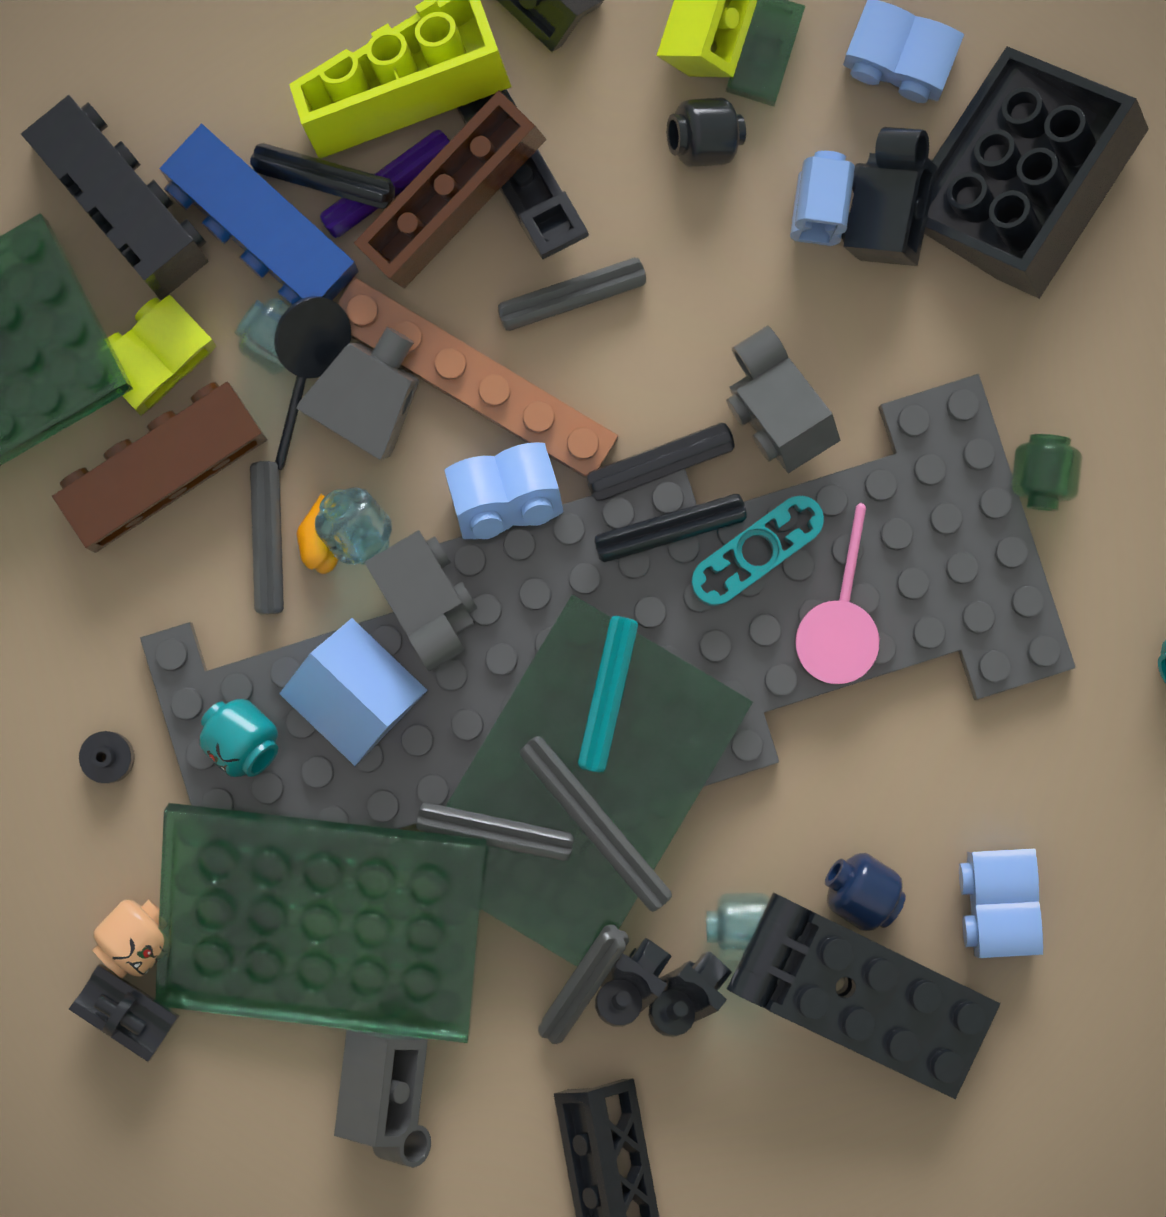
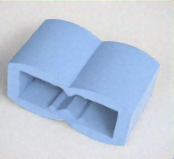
[843,0,964,103]
[790,151,855,246]
[444,442,564,539]
[959,849,1043,958]

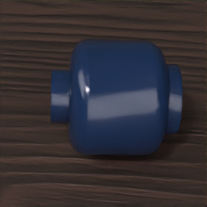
[825,853,906,931]

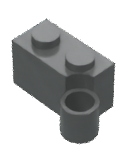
[726,326,841,474]
[364,530,477,671]
[334,1030,431,1168]

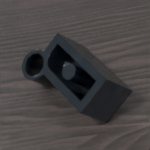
[842,127,937,266]

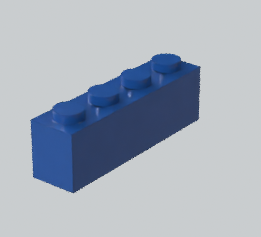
[159,123,359,305]

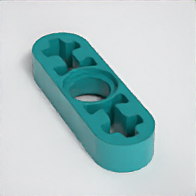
[691,496,824,606]

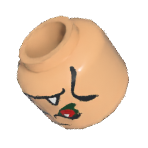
[92,899,172,979]

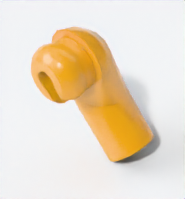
[296,494,342,574]

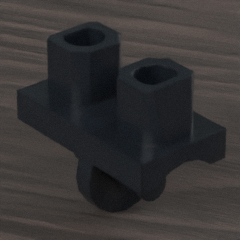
[595,938,672,1027]
[648,951,732,1037]
[69,964,180,1062]

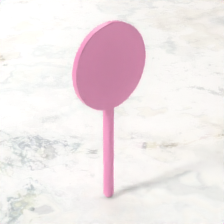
[795,503,879,684]

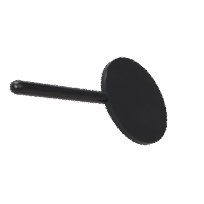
[274,296,351,470]

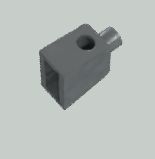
[296,327,419,460]

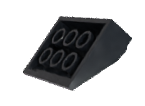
[924,46,1149,299]

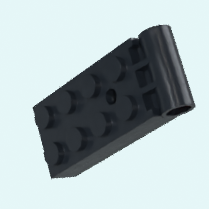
[727,892,1001,1100]

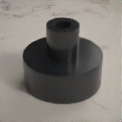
[79,731,135,783]

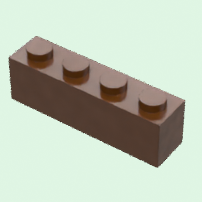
[354,90,547,289]
[52,381,268,553]

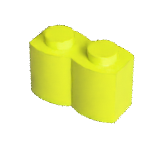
[93,295,216,416]

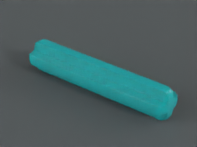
[578,616,638,773]

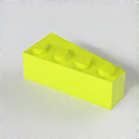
[289,0,512,159]

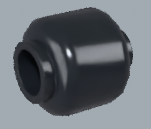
[666,97,746,167]

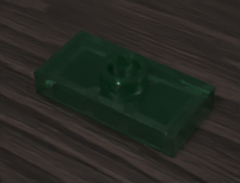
[726,0,805,106]

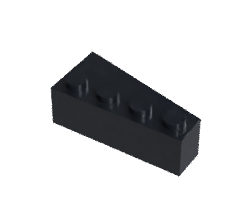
[21,95,208,300]

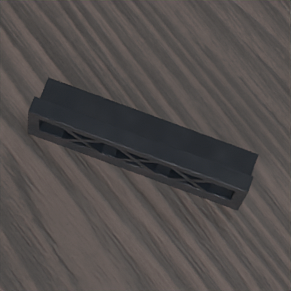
[554,1078,659,1217]

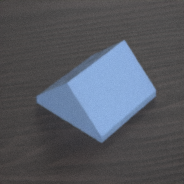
[279,618,428,766]

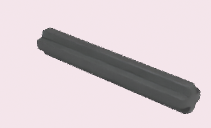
[519,736,672,912]

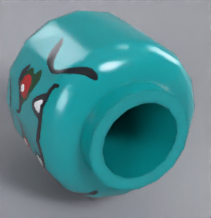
[199,699,279,777]

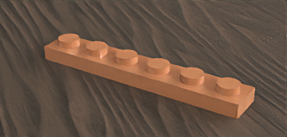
[337,277,618,479]

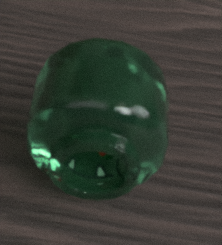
[1011,434,1083,511]

